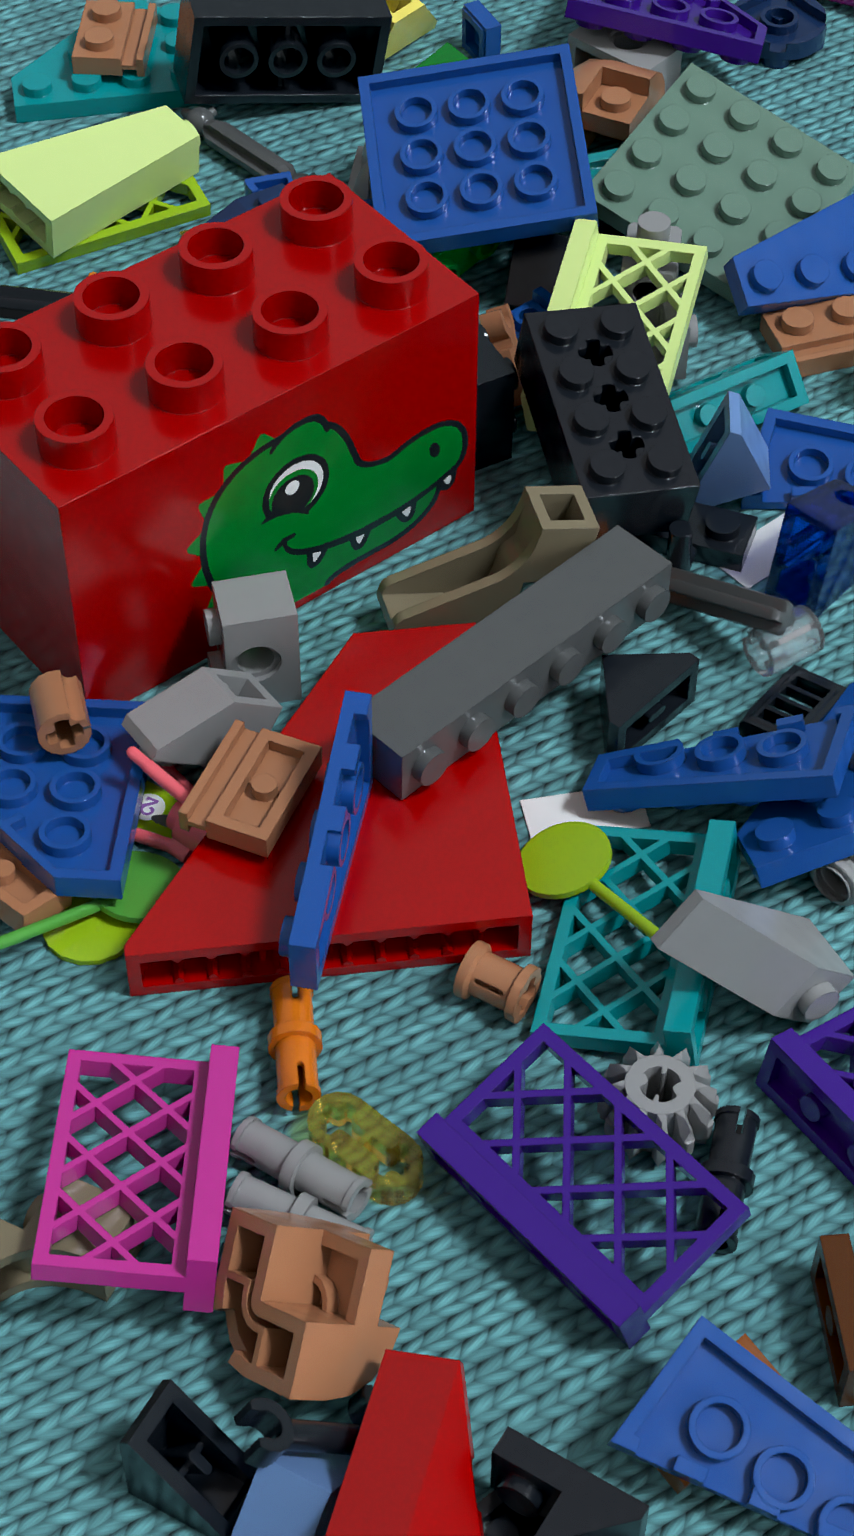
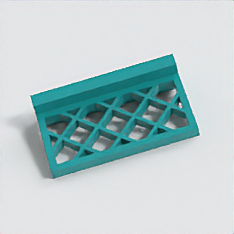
[530,819,741,1066]

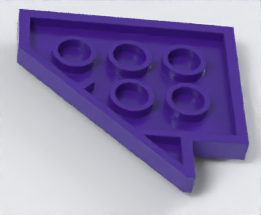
[564,0,768,65]

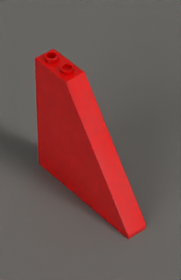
[124,622,533,997]

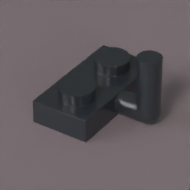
[634,502,758,572]

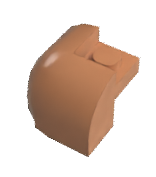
[573,59,665,150]
[213,1207,401,1401]

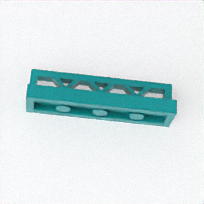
[669,349,809,454]

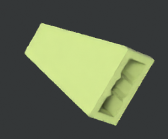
[0,105,201,258]

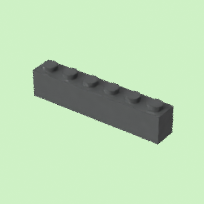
[372,525,672,800]

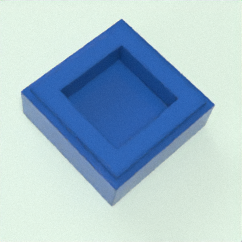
[462,0,501,59]

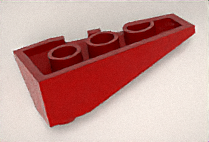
[325,1349,484,1536]

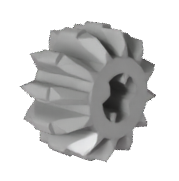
[597,1041,719,1167]

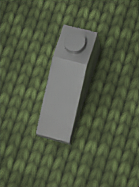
[650,889,854,1023]

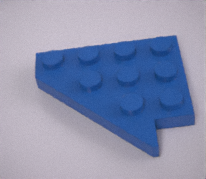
[0,695,148,899]

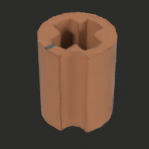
[29,670,92,755]

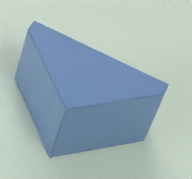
[690,391,771,506]
[231,1451,351,1536]

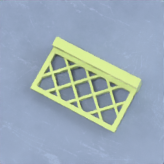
[520,219,708,432]

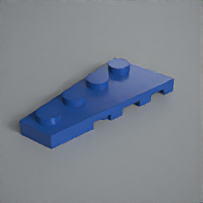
[741,408,854,510]
[279,690,373,990]
[582,704,854,813]
[607,1315,854,1536]

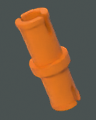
[267,975,323,1112]

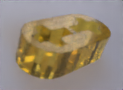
[307,1092,424,1206]

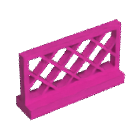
[31,1044,240,1313]

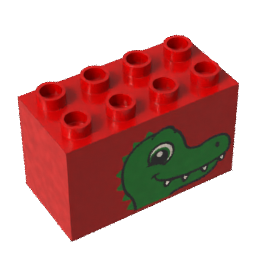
[0,173,479,701]

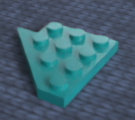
[11,0,206,123]

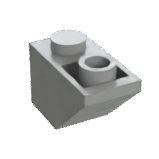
[121,667,283,768]

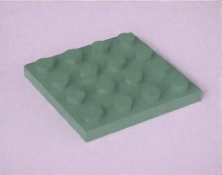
[592,63,854,318]

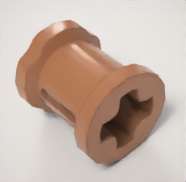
[453,940,542,1024]

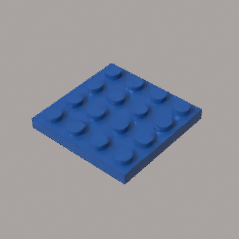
[358,43,599,253]

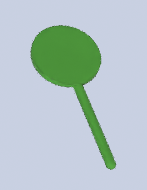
[0,851,180,950]

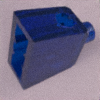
[764,479,854,621]

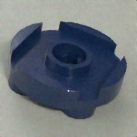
[735,0,827,69]

